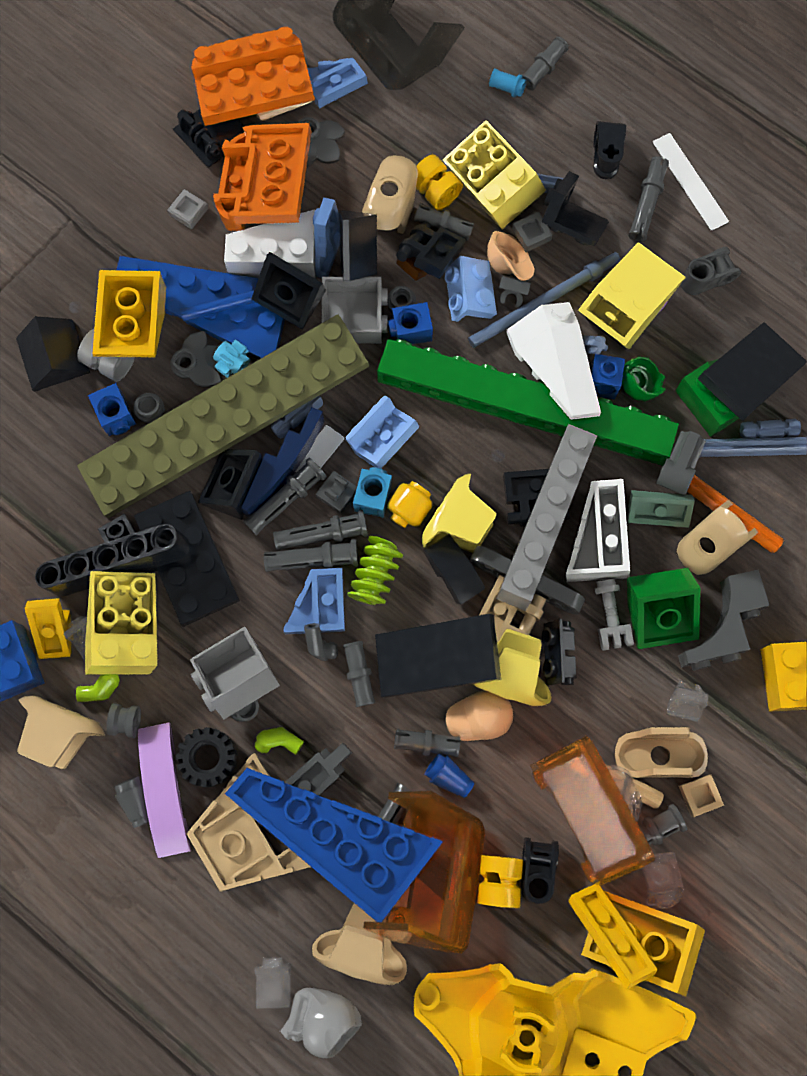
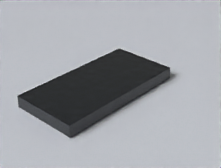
[698,322,807,421]
[375,614,501,698]

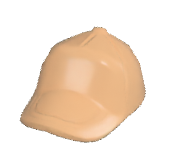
[487,231,535,281]
[446,690,513,741]

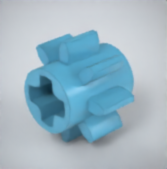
[213,339,251,378]

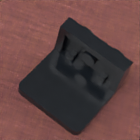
[542,171,609,246]

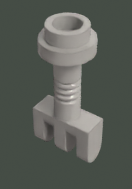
[595,579,634,651]

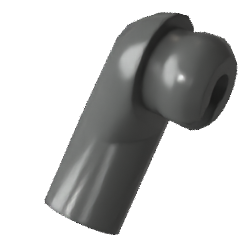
[304,623,338,661]

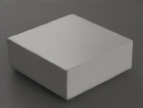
[167,189,209,230]

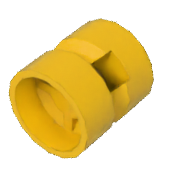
[416,154,463,211]
[477,855,524,908]

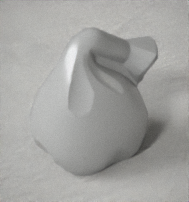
[280,988,362,1058]

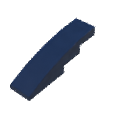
[241,407,325,517]

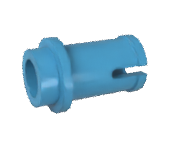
[489,69,527,98]

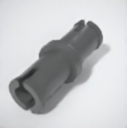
[522,36,569,90]
[414,203,474,241]
[343,641,376,707]
[394,728,460,757]

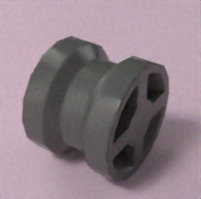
[107,703,141,738]

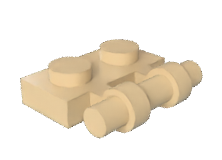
[479,575,546,642]

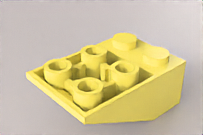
[443,120,546,229]
[578,242,686,350]
[85,571,157,674]

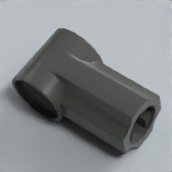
[656,431,706,495]

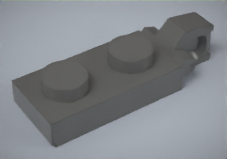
[285,743,352,796]

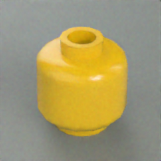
[387,481,433,528]

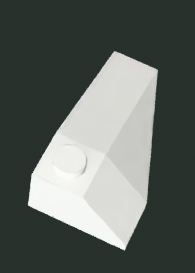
[507,302,601,420]

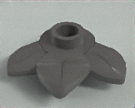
[298,117,345,167]
[170,331,221,387]

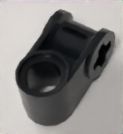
[593,121,626,179]
[521,837,559,904]

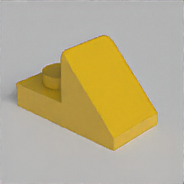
[24,598,71,659]

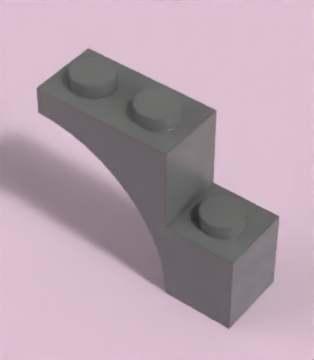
[678,569,770,671]

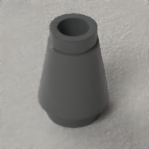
[114,776,149,828]

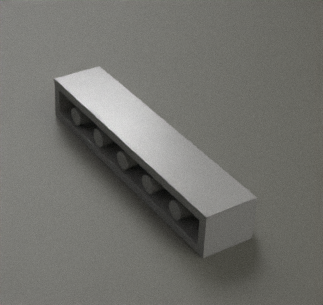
[496,424,597,611]

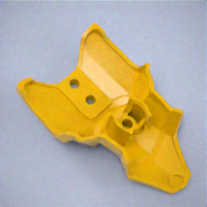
[414,963,696,1076]

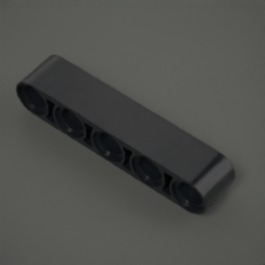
[35,524,190,597]

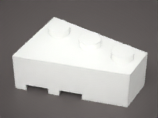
[224,209,316,279]
[566,479,630,582]

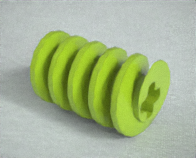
[347,536,403,605]

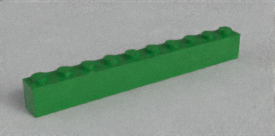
[377,339,679,466]

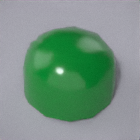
[622,356,666,402]

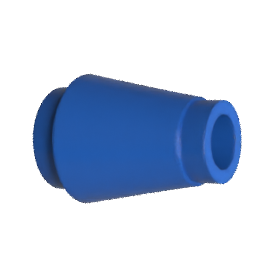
[425,754,474,798]

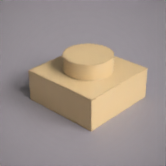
[679,774,724,817]

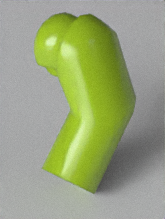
[76,674,120,702]
[254,727,304,755]

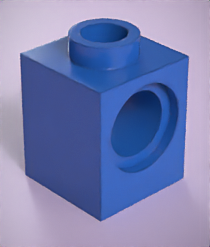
[388,302,433,345]
[590,354,625,400]
[88,383,136,436]

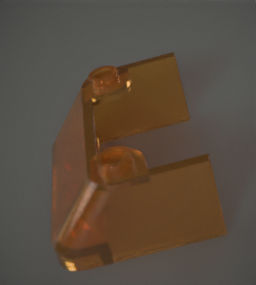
[529,736,655,886]
[363,791,485,953]

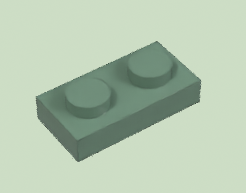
[626,490,695,528]

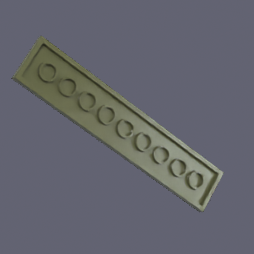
[77,314,369,518]

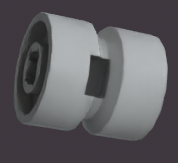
[77,329,135,382]

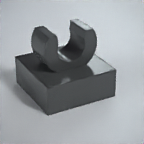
[512,211,553,252]
[499,274,532,307]
[316,471,357,514]

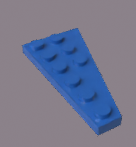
[116,256,285,359]
[225,768,443,925]

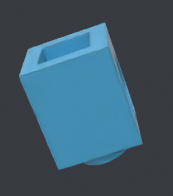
[353,467,392,518]

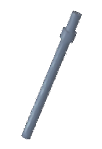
[468,252,621,348]

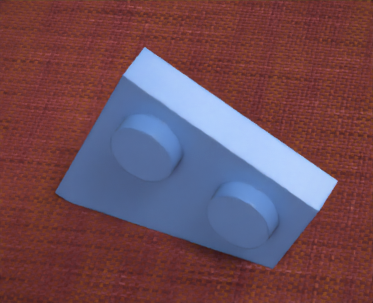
[307,58,368,108]
[313,198,340,278]
[284,568,345,634]

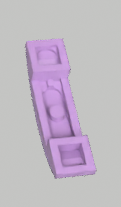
[138,722,191,858]

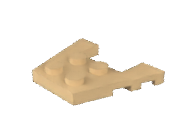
[187,753,310,891]

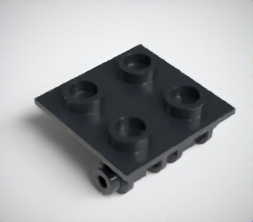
[173,109,245,168]

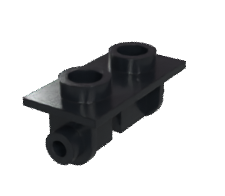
[542,619,577,686]

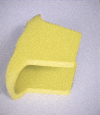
[422,474,496,553]
[473,629,552,706]

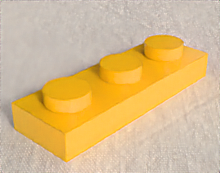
[568,883,658,990]

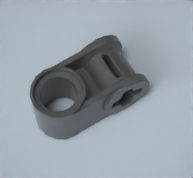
[681,247,742,295]

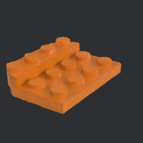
[192,27,315,126]
[213,123,312,231]

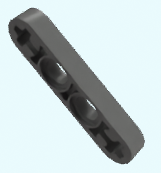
[469,546,585,615]

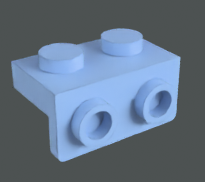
[445,256,497,322]
[346,396,419,469]

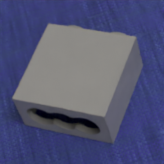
[321,277,388,343]
[190,627,280,720]

